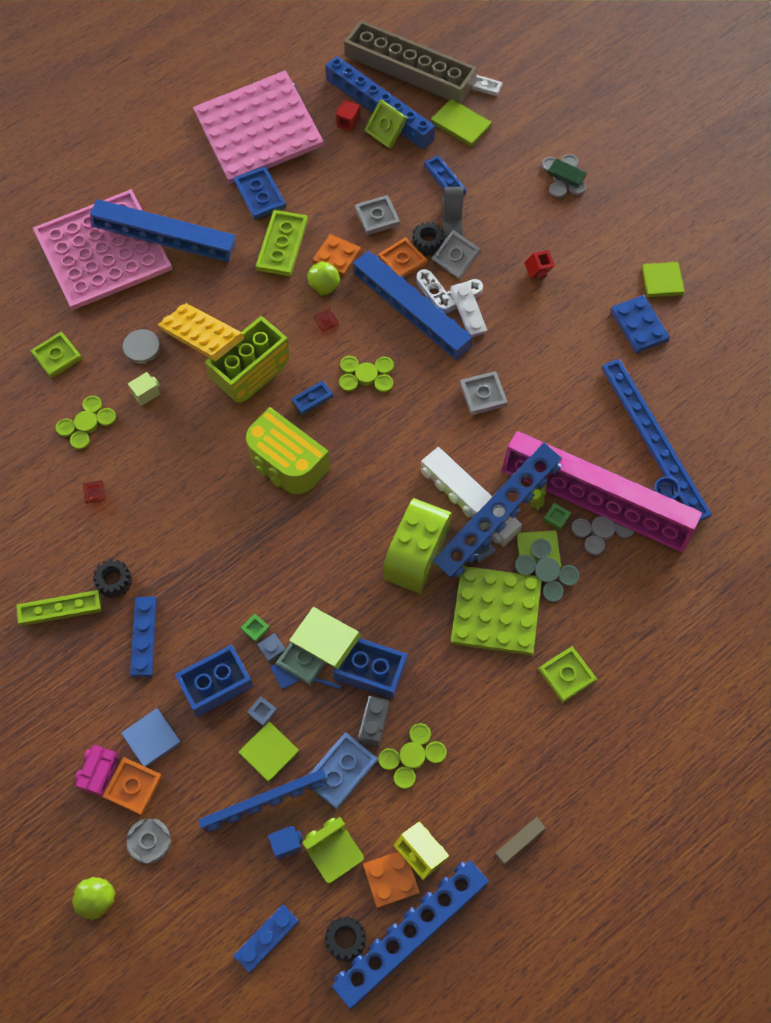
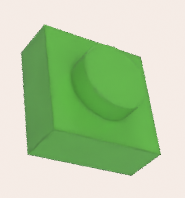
[543,503,571,531]
[241,614,270,643]

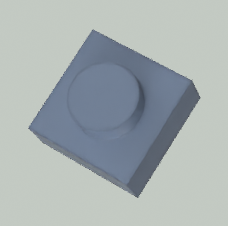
[468,539,496,563]
[257,633,285,663]
[247,696,277,727]

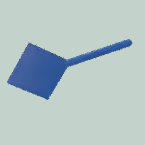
[271,664,342,690]

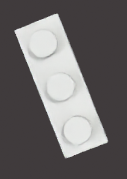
[450,281,487,337]

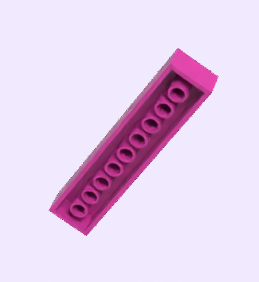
[501,431,702,553]

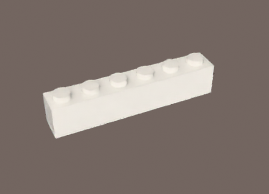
[421,447,522,547]

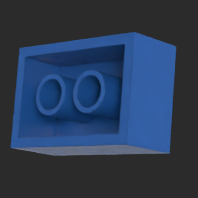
[333,638,407,700]
[175,644,253,717]

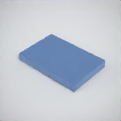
[310,732,378,810]

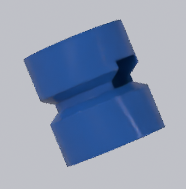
[653,476,681,501]

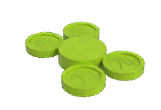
[339,356,394,393]
[56,396,116,450]
[378,723,447,789]

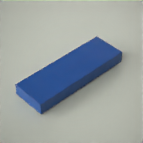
[424,155,467,195]

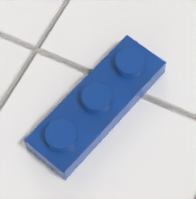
[233,905,299,973]

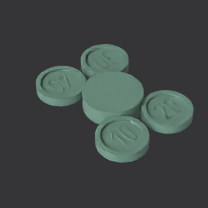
[515,538,579,602]

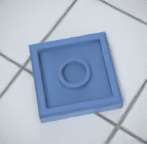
[122,708,181,767]

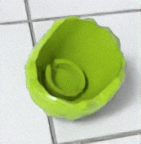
[307,262,340,296]
[72,877,115,920]

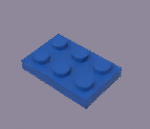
[233,166,286,220]
[610,295,670,353]

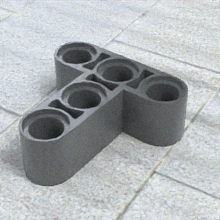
[442,187,463,241]

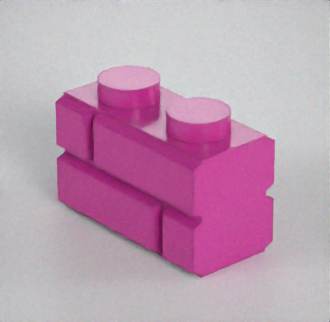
[75,745,120,798]

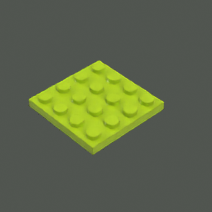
[450,566,541,656]

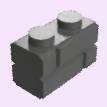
[358,696,390,748]

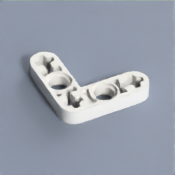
[417,270,483,314]

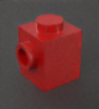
[336,100,361,131]
[524,250,555,279]

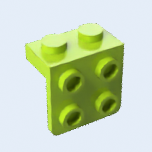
[302,817,364,883]

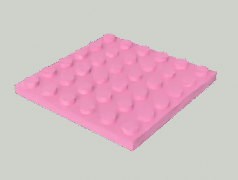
[193,70,324,184]
[33,189,173,311]

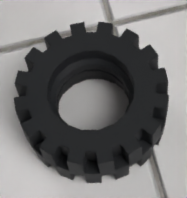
[412,221,444,256]
[93,559,132,598]
[325,916,366,961]

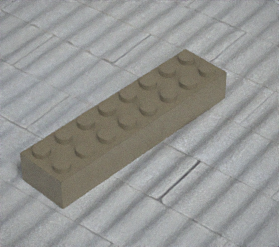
[344,20,477,104]

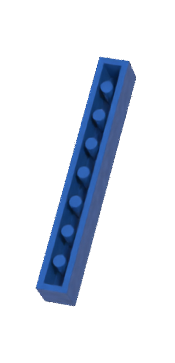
[90,199,236,263]
[353,250,472,360]

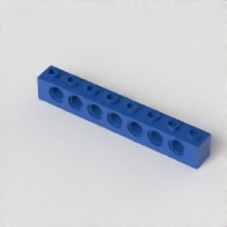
[325,56,435,149]
[432,442,562,579]
[332,860,489,1010]

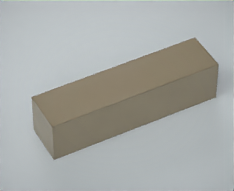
[494,817,546,866]

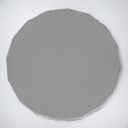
[123,329,161,364]
[126,819,171,864]

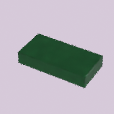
[548,158,587,188]

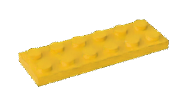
[158,303,244,361]

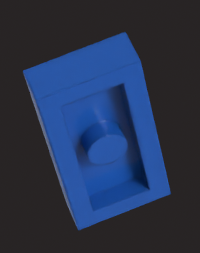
[291,380,333,416]

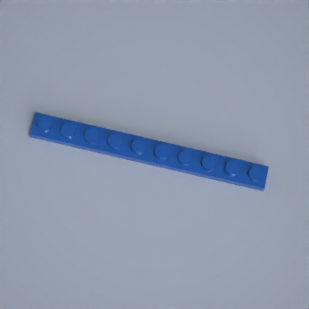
[602,359,712,522]

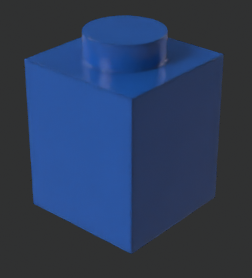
[268,826,303,860]

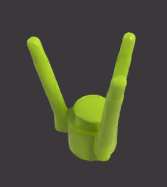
[521,483,547,510]

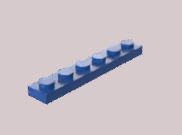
[198,769,328,832]

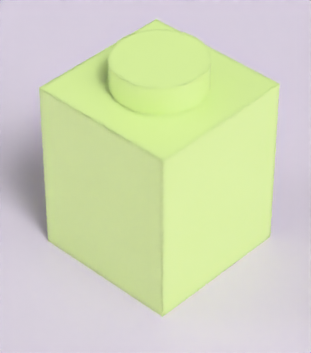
[128,372,160,406]

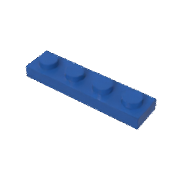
[130,596,157,678]

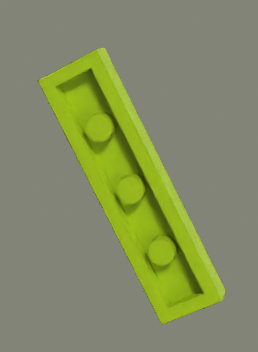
[17,590,102,626]

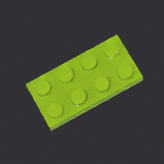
[256,210,308,277]

